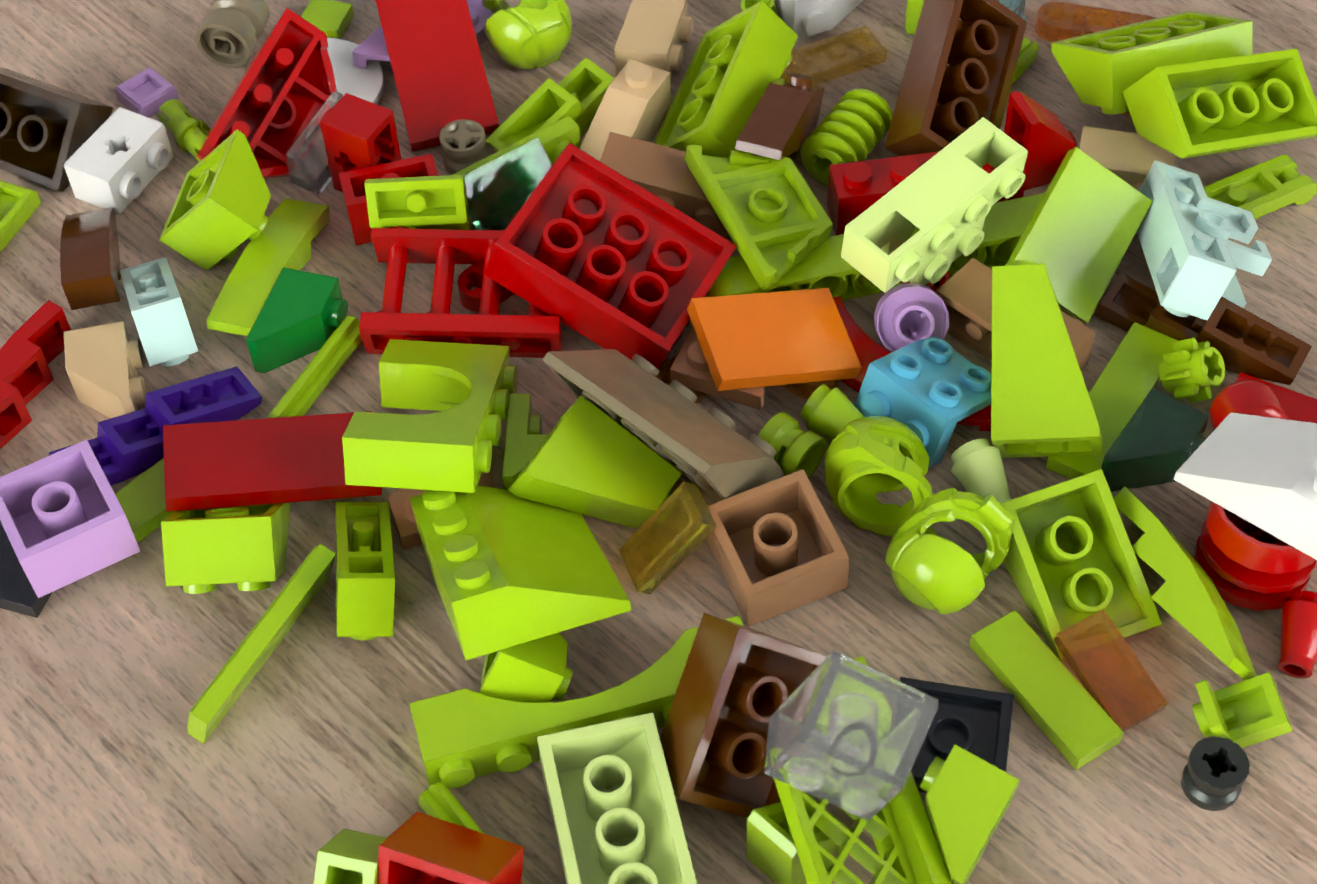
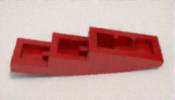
[0,300,71,449]

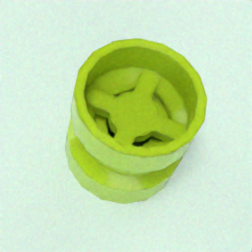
[758,412,827,478]

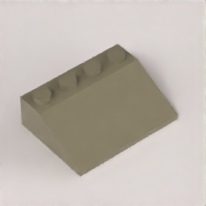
[542,349,784,502]

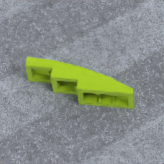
[207,198,329,336]
[1113,486,1257,680]

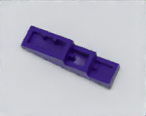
[49,366,262,486]

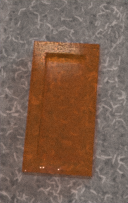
[1053,609,1168,732]

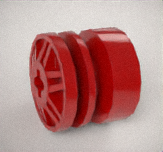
[1194,501,1317,611]

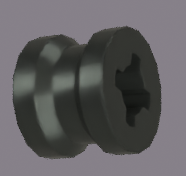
[1181,736,1250,811]

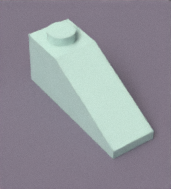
[120,257,198,367]

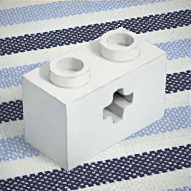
[63,107,174,215]

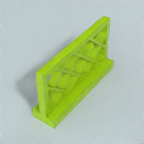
[769,751,952,884]

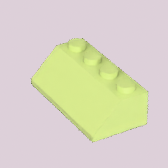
[537,712,697,884]

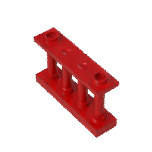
[359,226,564,358]

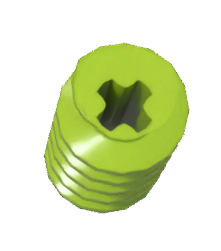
[800,89,893,187]

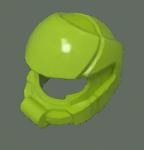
[482,0,572,69]
[825,416,935,536]
[885,488,1014,615]

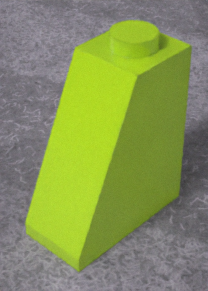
[508,395,682,529]

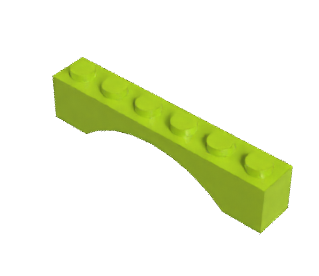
[409,615,744,788]

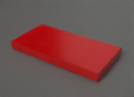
[375,0,499,152]
[163,411,382,512]

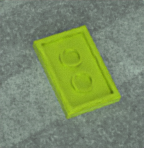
[1005,147,1153,324]

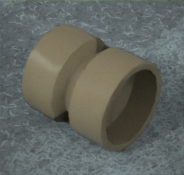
[195,0,270,68]

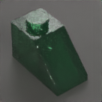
[1101,388,1210,492]

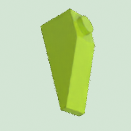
[335,501,395,641]

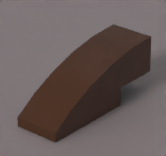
[60,207,122,310]

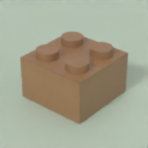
[703,469,849,627]

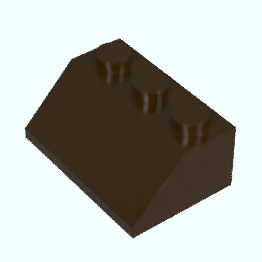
[0,67,113,191]

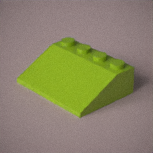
[409,485,632,660]

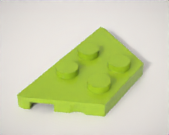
[684,145,833,290]

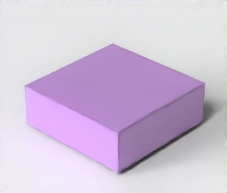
[114,67,179,118]

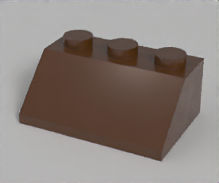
[660,613,833,818]

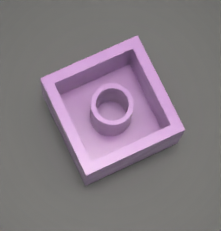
[0,439,141,598]

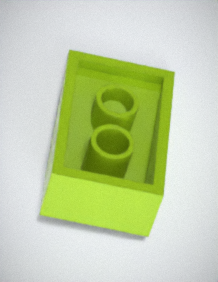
[1000,469,1162,660]

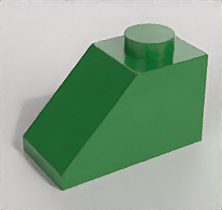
[246,267,348,373]

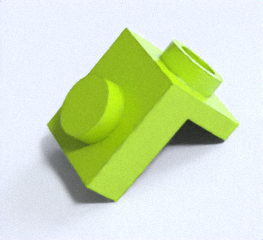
[1192,672,1293,748]

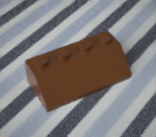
[884,0,1027,156]

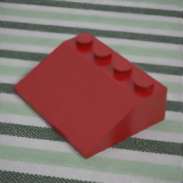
[484,143,737,370]

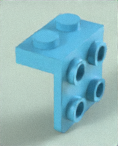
[854,336,992,469]

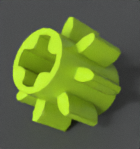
[1159,337,1225,403]

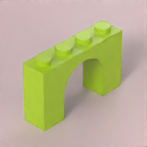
[342,339,518,493]

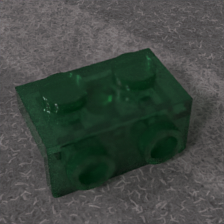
[462,137,552,231]

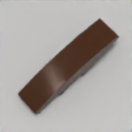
[1093,272,1312,385]

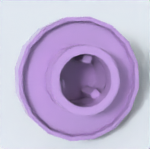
[874,283,949,352]

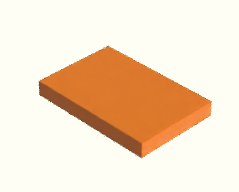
[687,288,862,391]

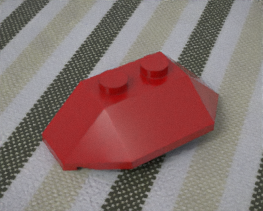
[196,8,339,179]

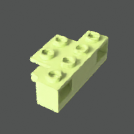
[841,117,1028,293]

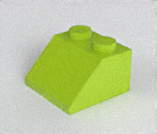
[159,130,271,271]
[161,502,291,594]

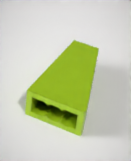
[991,260,1104,458]

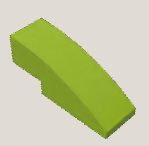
[486,57,615,152]

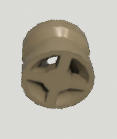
[439,119,488,175]

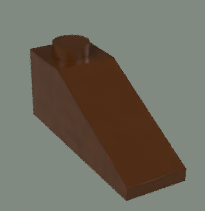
[735,73,825,160]

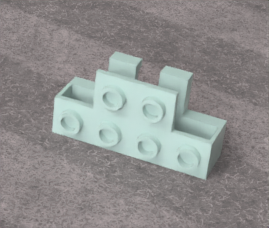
[1137,160,1272,320]

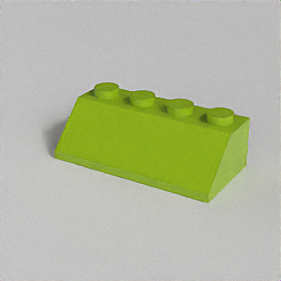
[654,0,798,158]
[1051,11,1253,114]
[1123,48,1317,159]

